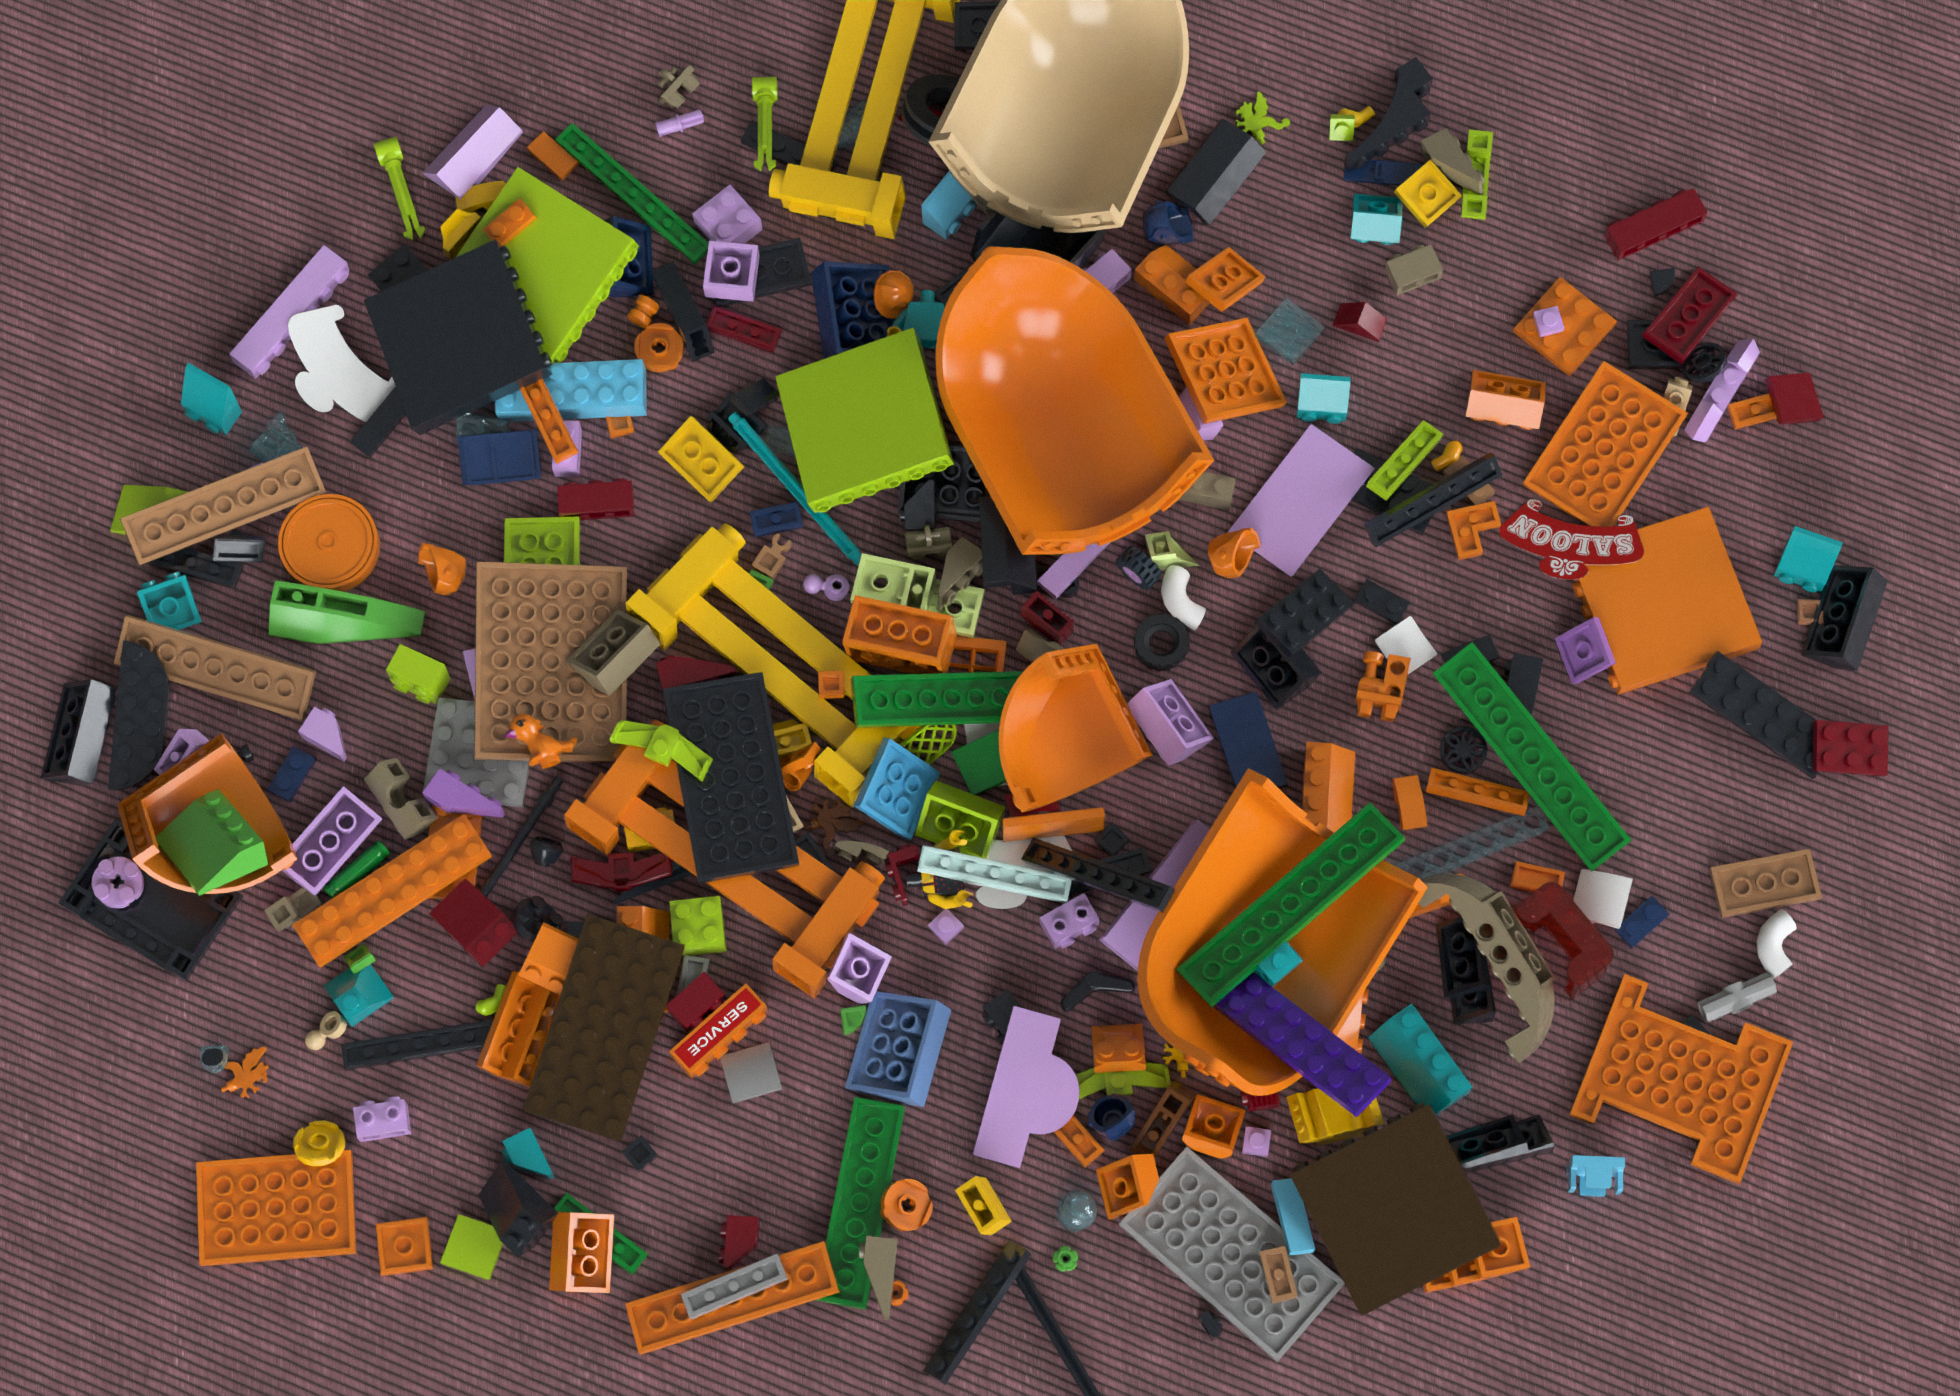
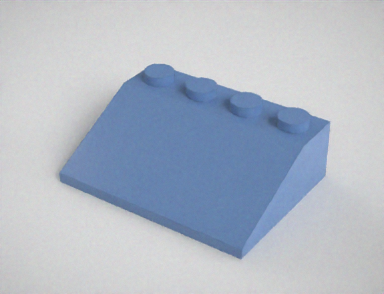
[845,991,951,1107]

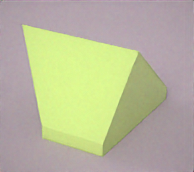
[1145,531,1199,570]

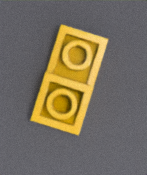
[455,181,506,213]

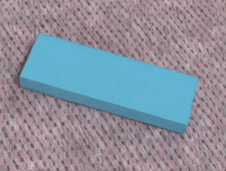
[1271,1178,1315,1256]

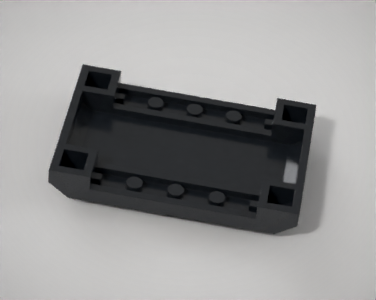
[58,818,243,982]

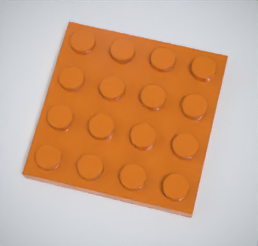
[1164,318,1287,424]

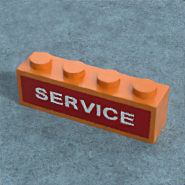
[669,983,768,1079]

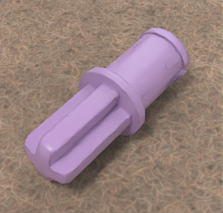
[655,110,704,137]

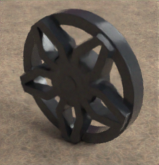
[1680,342,1727,382]
[1440,727,1487,774]

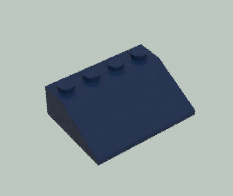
[811,261,896,359]

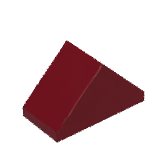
[1333,302,1387,342]

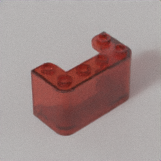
[1513,882,1614,1000]

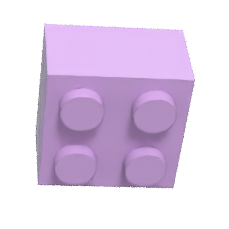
[692,185,762,244]
[703,241,760,302]

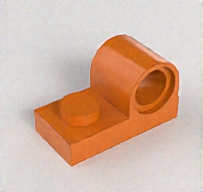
[780,742,821,791]

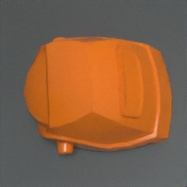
[1208,528,1261,578]
[418,543,466,595]

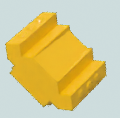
[1286,1088,1384,1146]

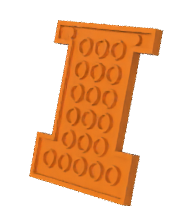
[1569,974,1793,1184]

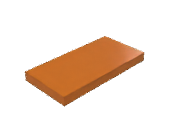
[1002,807,1105,842]

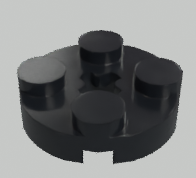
[512,895,564,943]

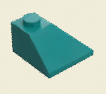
[324,964,394,1027]

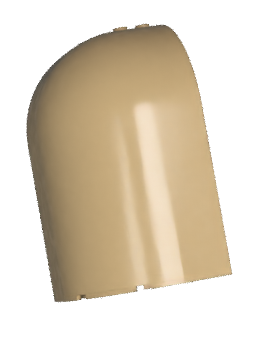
[929,0,1189,233]

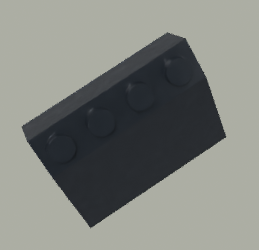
[898,441,990,522]

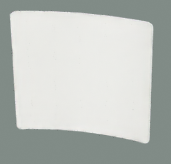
[1375,616,1437,674]

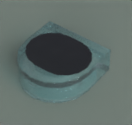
[200,1045,229,1073]

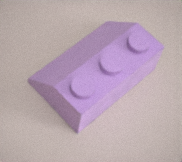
[1127,679,1214,766]

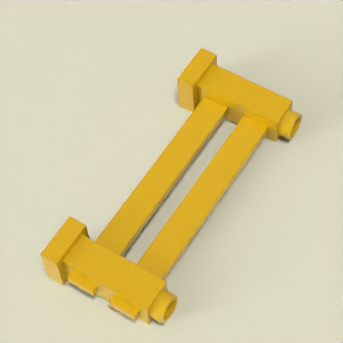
[769,0,960,240]
[626,523,922,808]

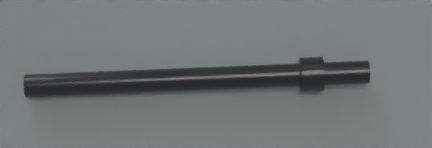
[479,776,564,898]

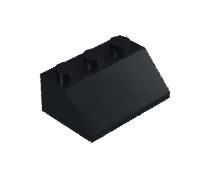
[1230,626,1322,710]

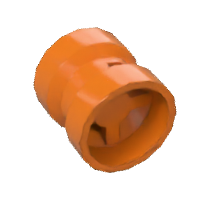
[627,295,660,328]

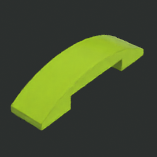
[1461,129,1493,220]

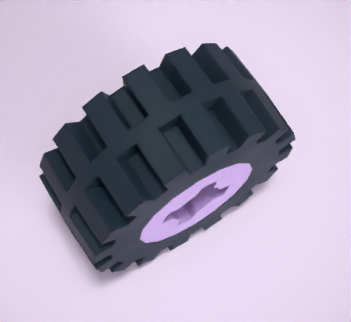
[1115,546,1162,590]

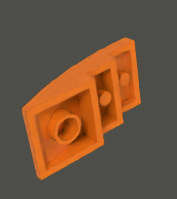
[1423,1217,1530,1293]

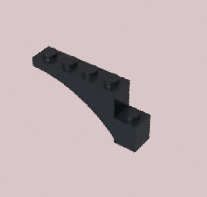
[1344,57,1433,173]

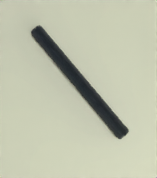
[1015,1268,1101,1396]

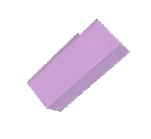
[423,105,523,200]

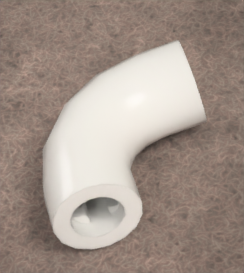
[1161,565,1206,630]
[1756,909,1797,979]

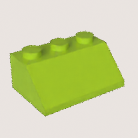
[915,780,1006,859]

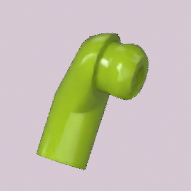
[475,984,506,1016]

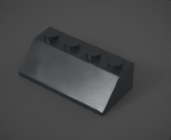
[1801,565,1888,671]
[41,679,116,786]

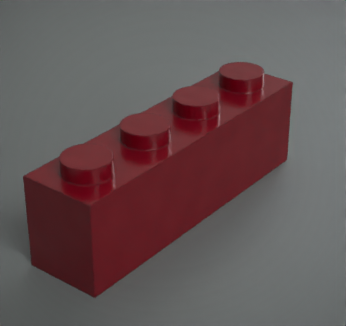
[1604,188,1707,261]

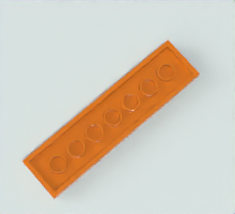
[292,814,492,968]
[625,1241,839,1355]

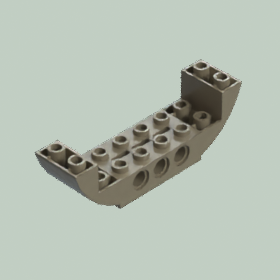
[1418,874,1556,1063]

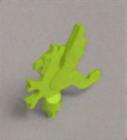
[1235,91,1290,145]

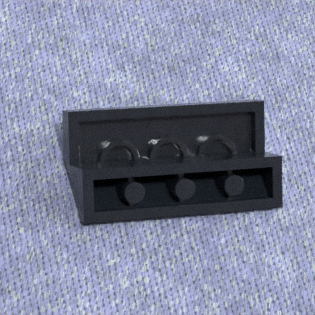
[1165,119,1266,225]
[979,496,1037,595]

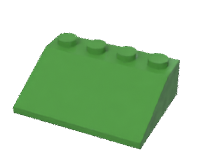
[155,789,268,896]

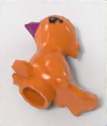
[505,714,578,769]

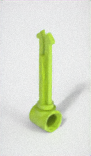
[752,77,778,171]
[373,136,425,241]

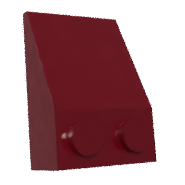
[429,878,518,968]

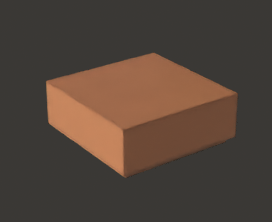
[1797,599,1824,625]

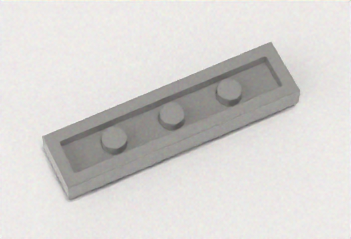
[681,1254,788,1320]

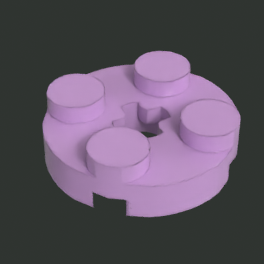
[92,857,144,908]

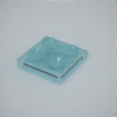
[1255,298,1324,366]

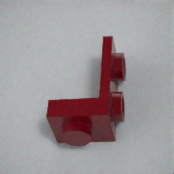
[885,844,920,906]

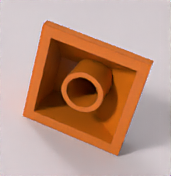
[1096,1154,1159,1220]

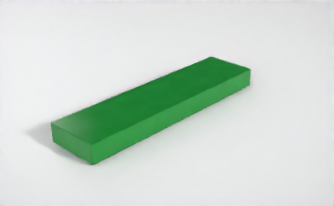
[554,1192,648,1276]

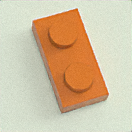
[483,198,537,246]
[1727,393,1777,430]

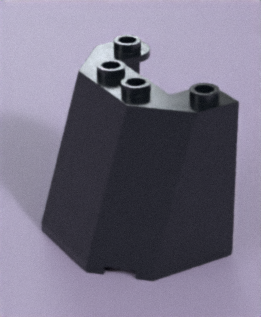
[970,210,1107,269]

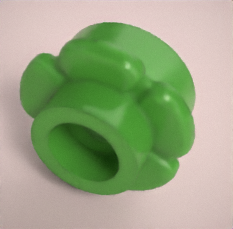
[1052,1246,1078,1272]

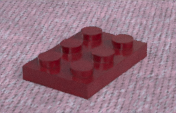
[1813,720,1889,777]

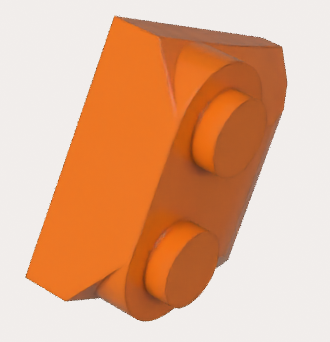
[1091,1023,1146,1073]
[1182,1094,1246,1159]

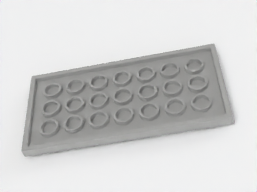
[1119,1147,1345,1362]

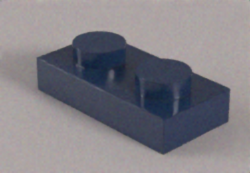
[749,502,803,537]
[268,746,316,803]
[1614,896,1669,949]

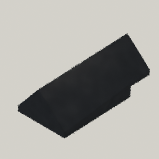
[1436,916,1496,1025]
[1447,1114,1555,1173]

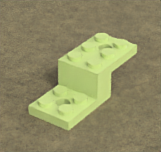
[850,553,985,638]

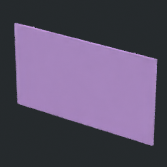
[1228,424,1375,577]

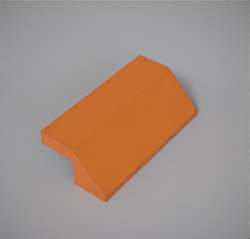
[476,971,560,1087]

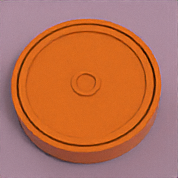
[278,494,380,592]

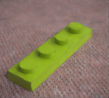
[1366,420,1443,501]

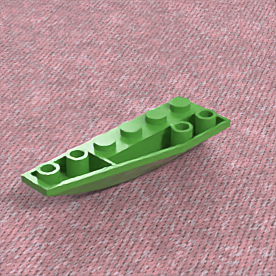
[269,580,426,644]

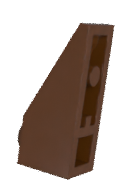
[1130,1080,1197,1159]

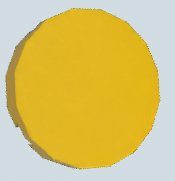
[293,1120,345,1166]

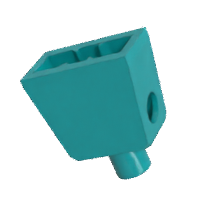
[1253,942,1304,987]

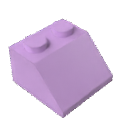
[827,933,892,1004]

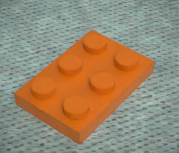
[1185,247,1266,312]

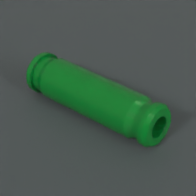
[323,840,390,899]

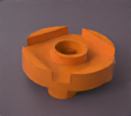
[634,323,684,372]
[880,1179,933,1232]

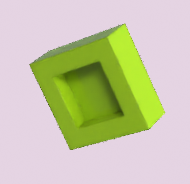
[1329,114,1355,141]

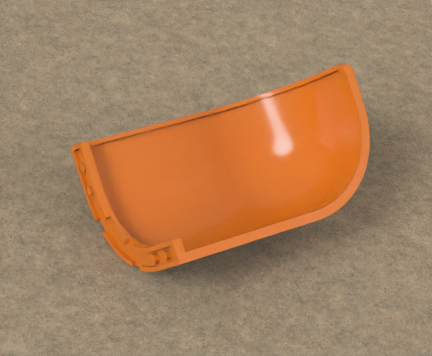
[935,246,1214,555]
[1137,768,1428,1096]

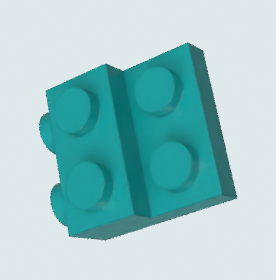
[137,571,202,630]

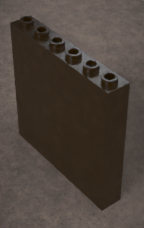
[1290,1102,1503,1316]

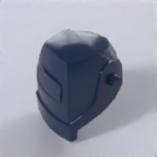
[1143,200,1194,245]
[1087,1093,1135,1141]

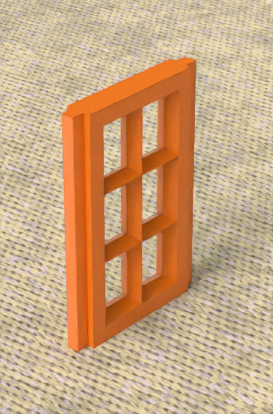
[949,636,1007,673]

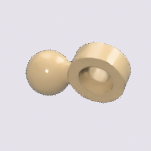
[305,1011,347,1050]

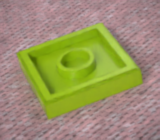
[440,1214,503,1281]

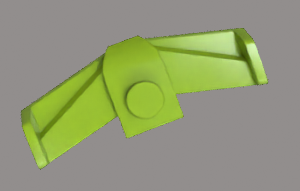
[610,720,713,782]
[1076,1062,1171,1099]

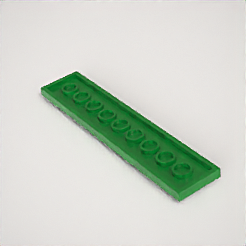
[1433,642,1631,872]
[1176,803,1405,1008]

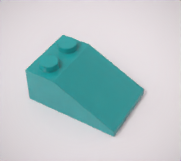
[181,363,242,435]
[1774,526,1843,592]

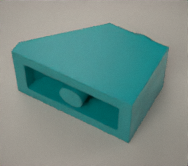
[501,1128,555,1180]

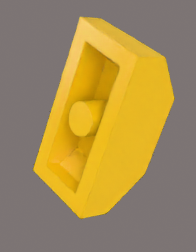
[440,209,481,260]
[772,719,812,760]

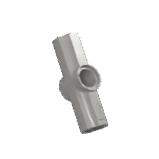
[1697,972,1777,1023]

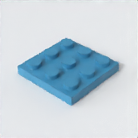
[853,738,940,840]

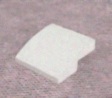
[1569,869,1633,929]

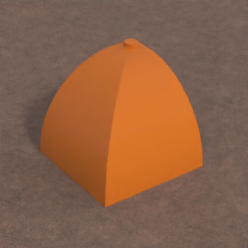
[999,644,1153,812]
[117,733,297,894]

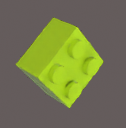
[386,644,451,704]
[669,896,727,957]

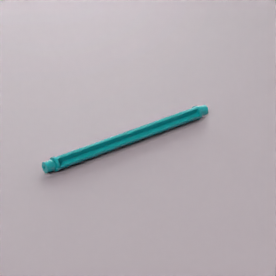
[728,412,861,566]

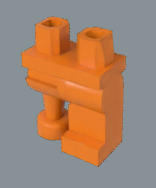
[1355,651,1411,722]

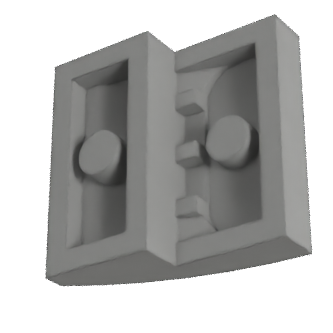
[720,1042,782,1104]

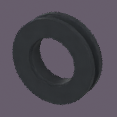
[901,75,960,146]

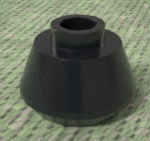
[530,836,564,867]

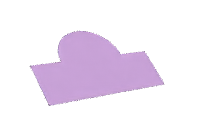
[973,1006,1079,1168]

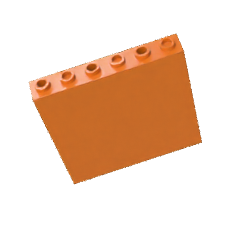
[1573,507,1762,695]

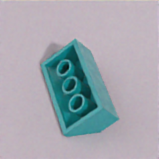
[1368,1004,1472,1116]

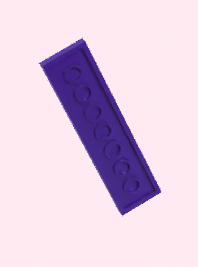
[1199,972,1391,1117]

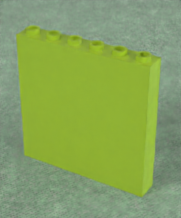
[455,167,639,363]
[775,328,954,513]

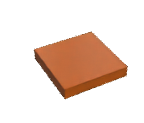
[376,1217,433,1276]

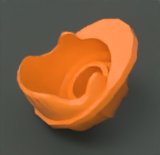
[874,270,914,319]

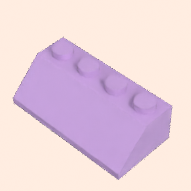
[282,786,382,896]

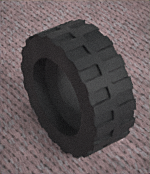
[1134,613,1189,672]

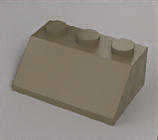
[566,609,660,696]

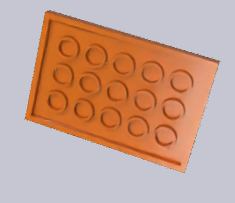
[1523,361,1688,527]
[196,1150,357,1266]

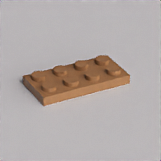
[1709,849,1822,918]

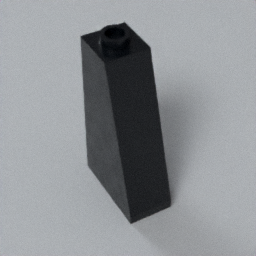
[651,262,715,362]

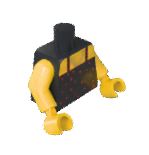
[906,830,973,909]

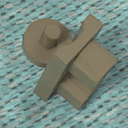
[657,65,700,110]
[905,524,952,560]

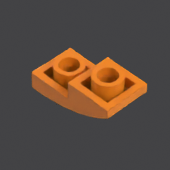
[1392,775,1428,830]

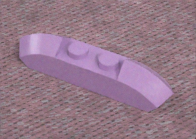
[1684,338,1760,442]

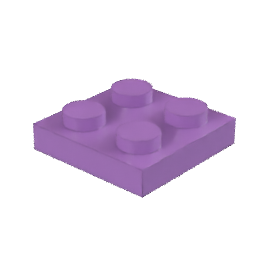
[1555,617,1616,684]

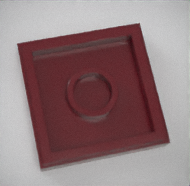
[1765,373,1824,425]

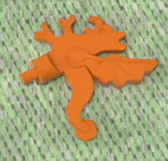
[219,1047,269,1098]

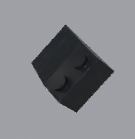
[478,1160,558,1257]

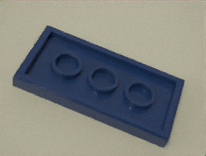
[1209,691,1288,789]

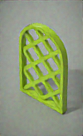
[899,724,957,765]

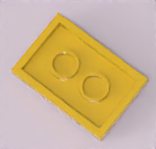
[658,416,745,503]

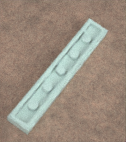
[917,845,1072,903]

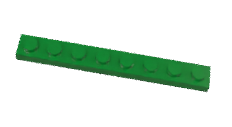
[555,123,709,265]

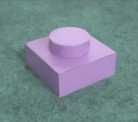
[1533,306,1564,337]
[928,909,964,945]
[1242,1126,1271,1157]

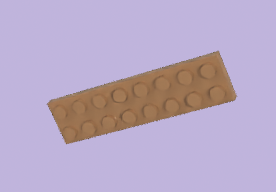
[120,447,326,566]
[114,615,316,720]

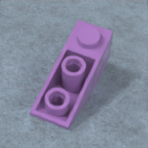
[422,768,505,817]

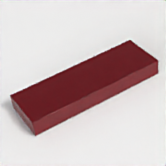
[706,306,783,353]

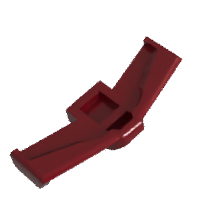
[571,853,673,892]

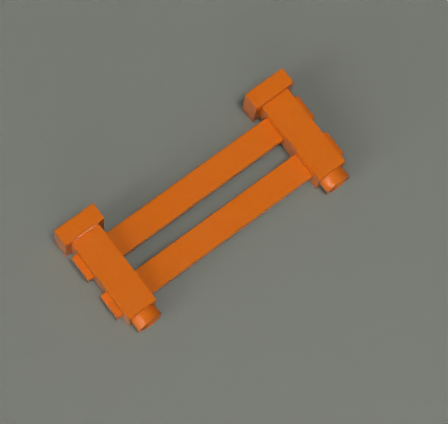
[564,719,885,999]

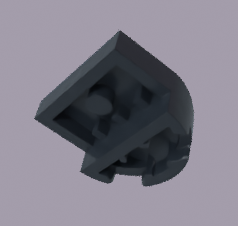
[707,392,768,452]

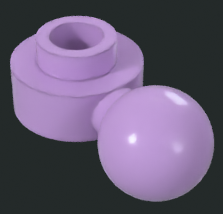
[803,574,849,601]

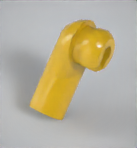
[1338,106,1375,128]

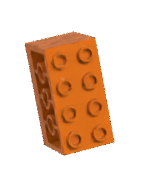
[842,595,957,674]

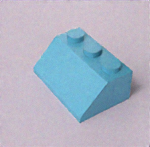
[922,170,976,240]

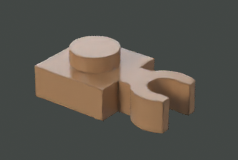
[751,533,792,580]

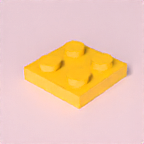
[1394,159,1462,228]

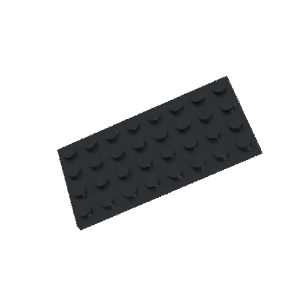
[663,672,799,884]

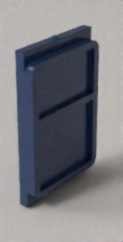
[457,429,542,485]

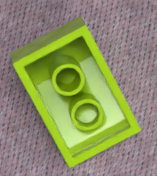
[110,485,188,535]

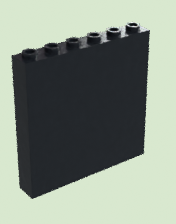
[364,239,553,435]

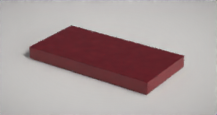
[1642,266,1738,364]

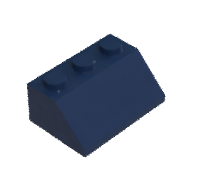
[604,216,654,298]

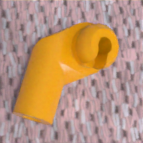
[1431,441,1463,472]

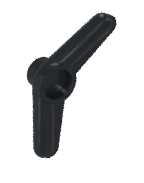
[1060,971,1135,1012]

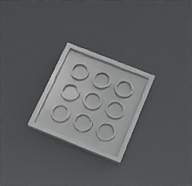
[423,697,530,808]

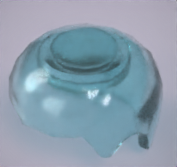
[1056,1190,1098,1232]

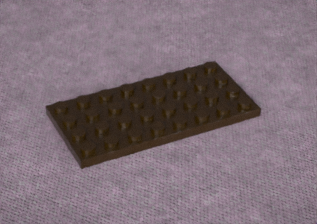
[523,914,685,1142]

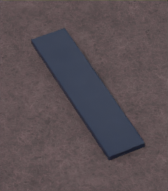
[1344,157,1453,186]

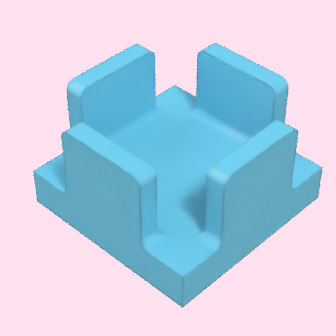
[1566,1155,1625,1197]

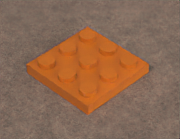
[1513,277,1617,377]

